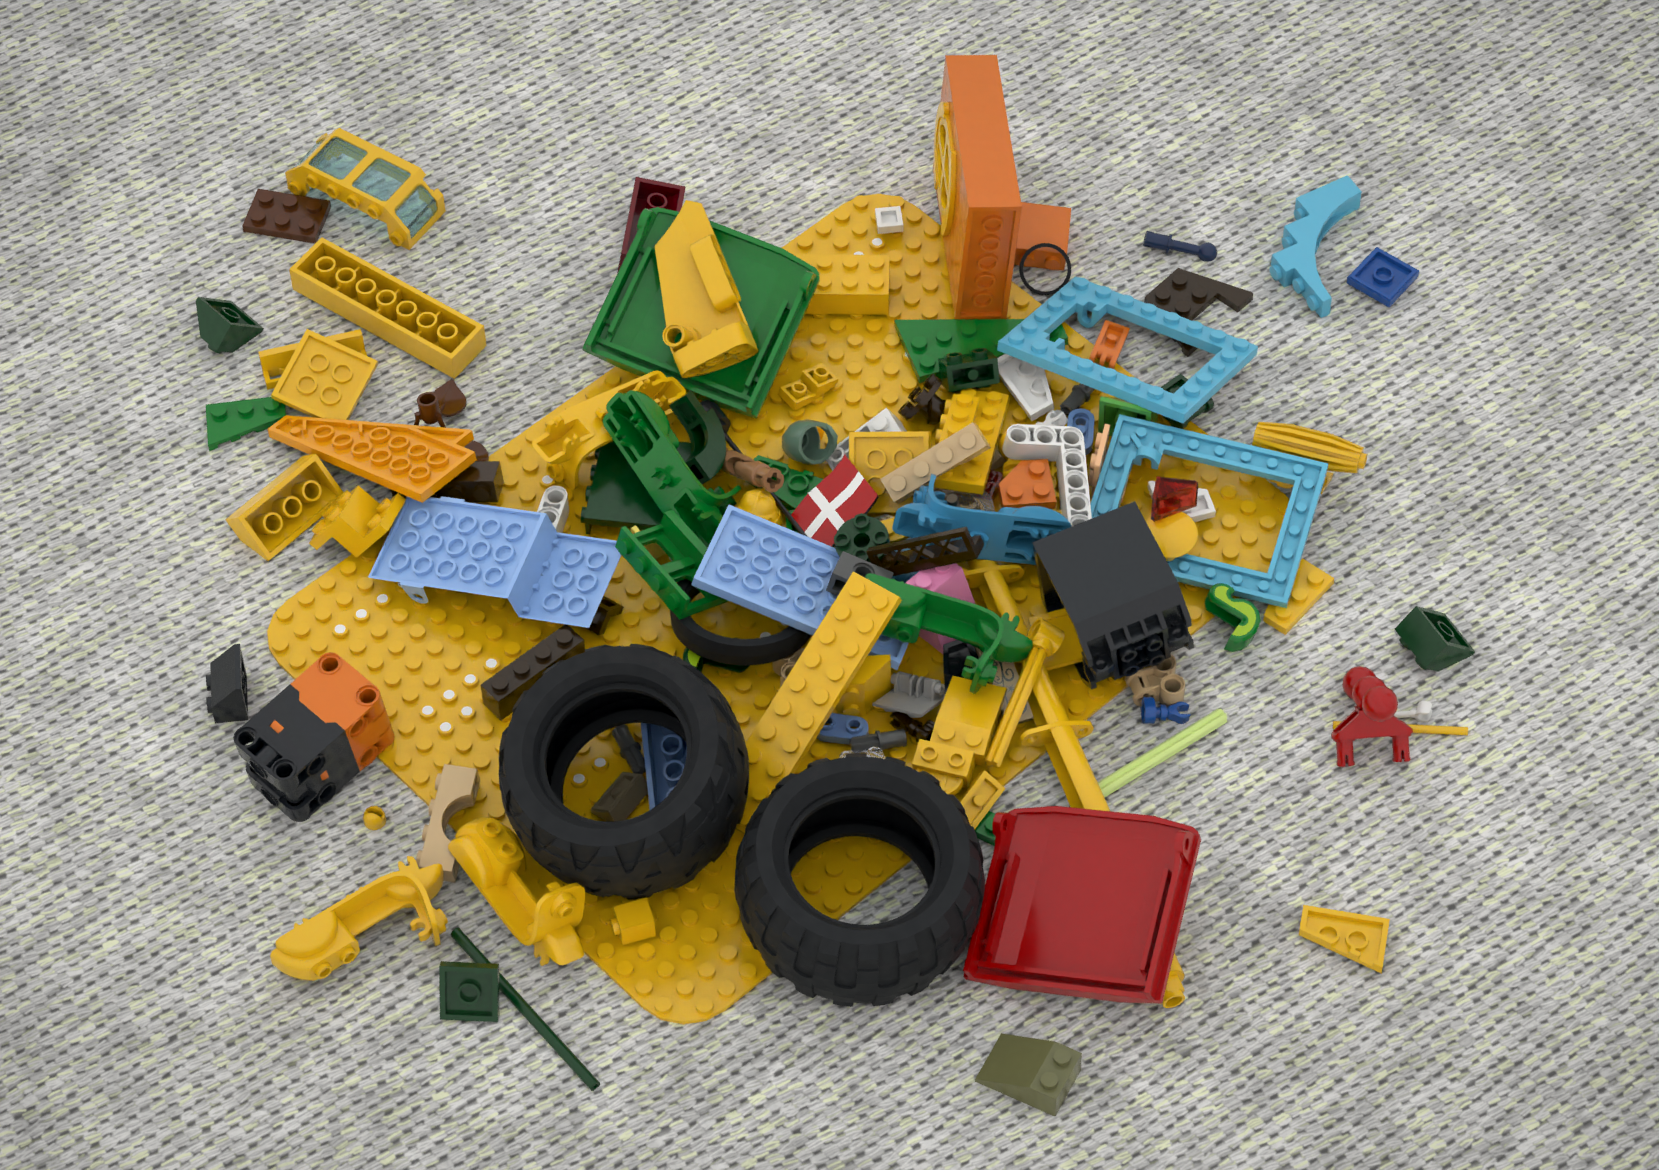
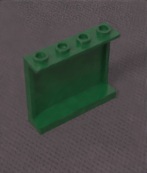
[581,441,691,534]

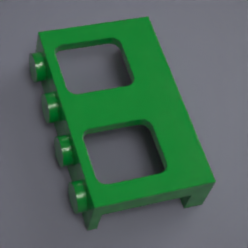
[615,509,728,620]

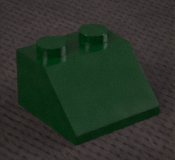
[1395,606,1475,671]

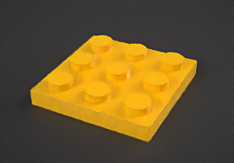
[271,329,378,420]
[849,431,931,513]

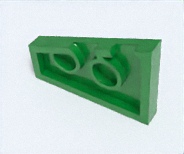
[745,455,823,511]

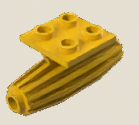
[1252,422,1368,494]

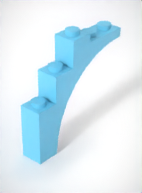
[1269,175,1362,318]

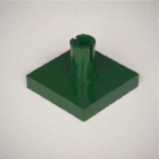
[439,961,500,1022]

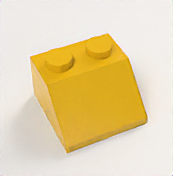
[836,654,891,716]

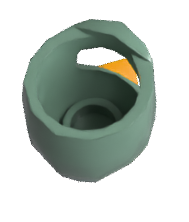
[782,419,838,465]

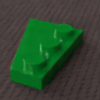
[206,397,286,451]

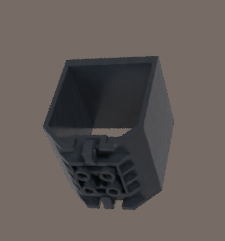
[1032,501,1194,689]

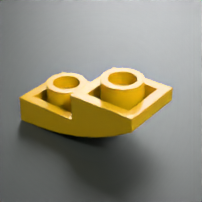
[778,363,838,411]

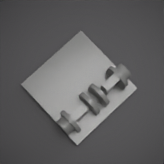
[873,671,945,718]

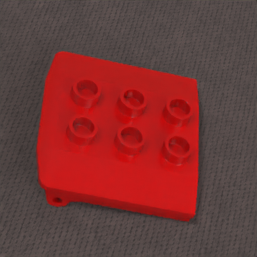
[963,806,1201,1004]

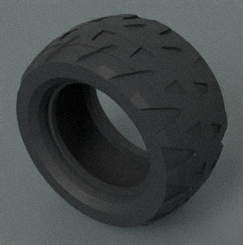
[499,644,749,899]

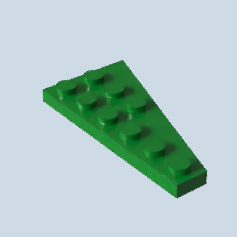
[894,319,1068,384]

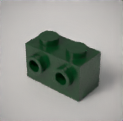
[938,348,1000,392]

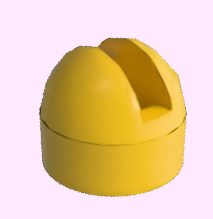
[363,806,386,830]

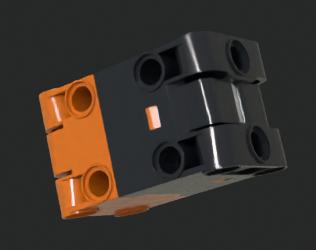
[233,652,395,822]

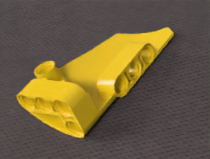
[654,200,759,378]

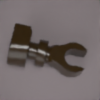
[890,712,935,742]

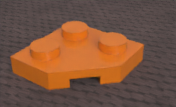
[998,459,1057,509]

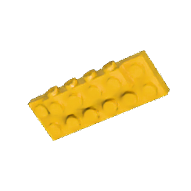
[932,388,1009,495]

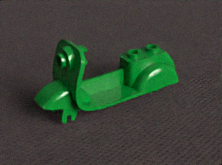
[603,390,742,548]
[865,573,1033,694]

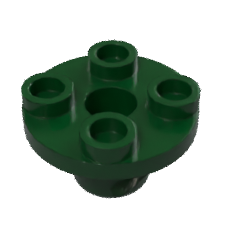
[834,513,890,563]

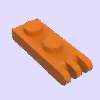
[1089,320,1130,369]

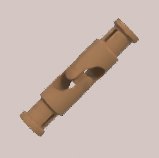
[721,447,784,493]

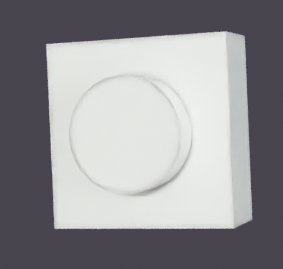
[875,206,903,234]

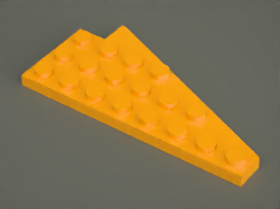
[268,415,477,503]

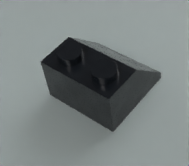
[206,644,248,723]

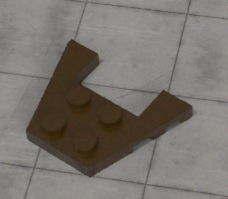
[1144,268,1253,357]

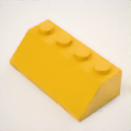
[225,454,343,561]

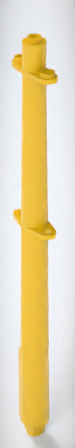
[962,559,1185,1008]

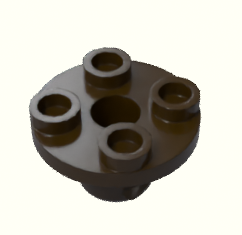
[898,373,946,424]

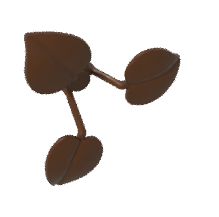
[414,379,489,461]

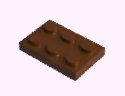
[242,189,331,244]

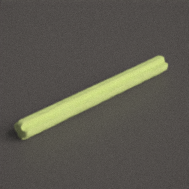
[1098,709,1228,798]

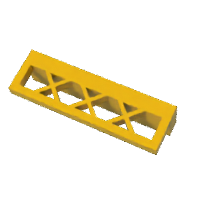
[258,329,367,390]

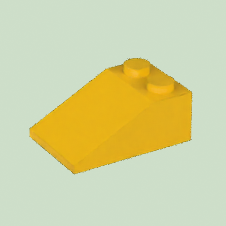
[930,676,1007,767]

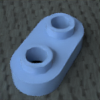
[1067,408,1094,455]
[817,713,869,745]

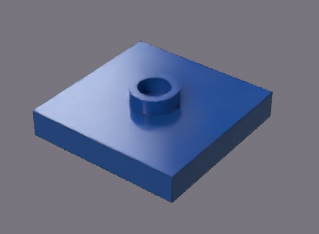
[1347,247,1419,307]

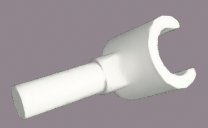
[1394,701,1432,722]

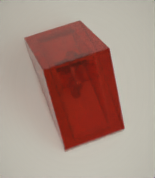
[1151,476,1198,522]

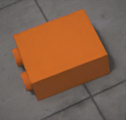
[1014,202,1071,270]

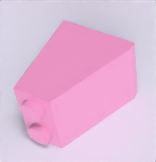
[906,563,975,654]

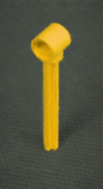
[984,618,1065,768]

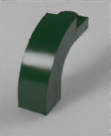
[669,391,726,484]

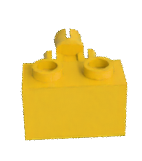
[912,739,976,796]

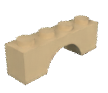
[880,422,991,504]
[416,764,480,883]

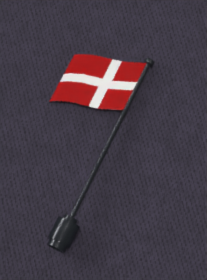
[700,400,879,547]

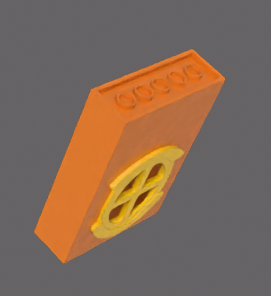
[933,55,1022,319]

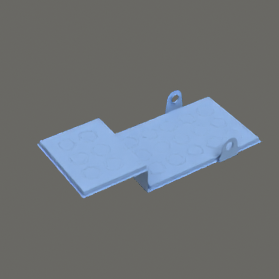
[368,496,621,628]

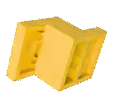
[309,485,406,558]

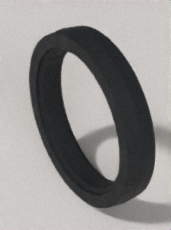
[670,579,811,666]

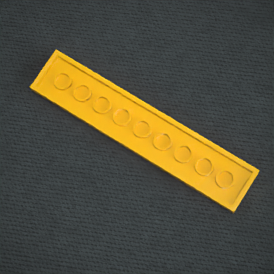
[736,571,902,834]

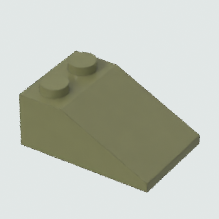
[975,1033,1082,1116]

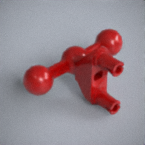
[1331,666,1413,767]

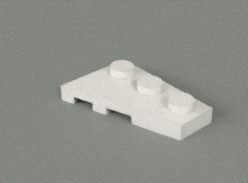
[997,354,1054,421]

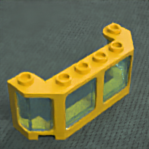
[285,128,446,250]

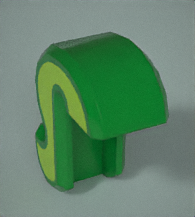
[1205,583,1261,652]

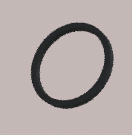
[1019,243,1071,295]

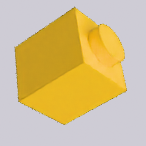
[610,897,656,945]

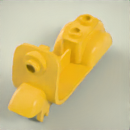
[532,370,686,490]
[448,817,585,966]
[270,856,448,981]

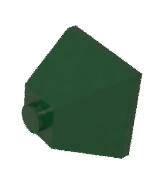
[196,297,264,354]

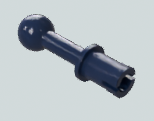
[1143,231,1217,262]

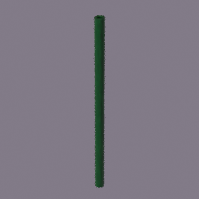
[451,928,600,1091]

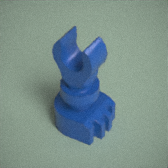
[1140,697,1191,724]

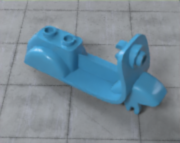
[892,474,1072,565]

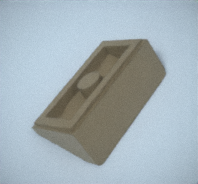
[590,772,648,822]

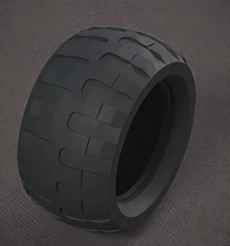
[734,753,985,1007]

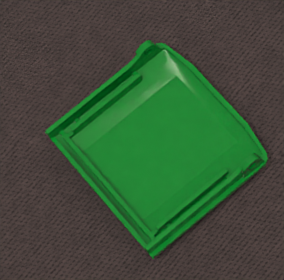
[582,207,820,419]

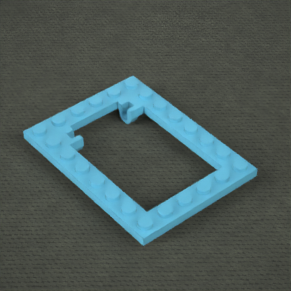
[997,276,1258,423]
[1090,414,1328,608]

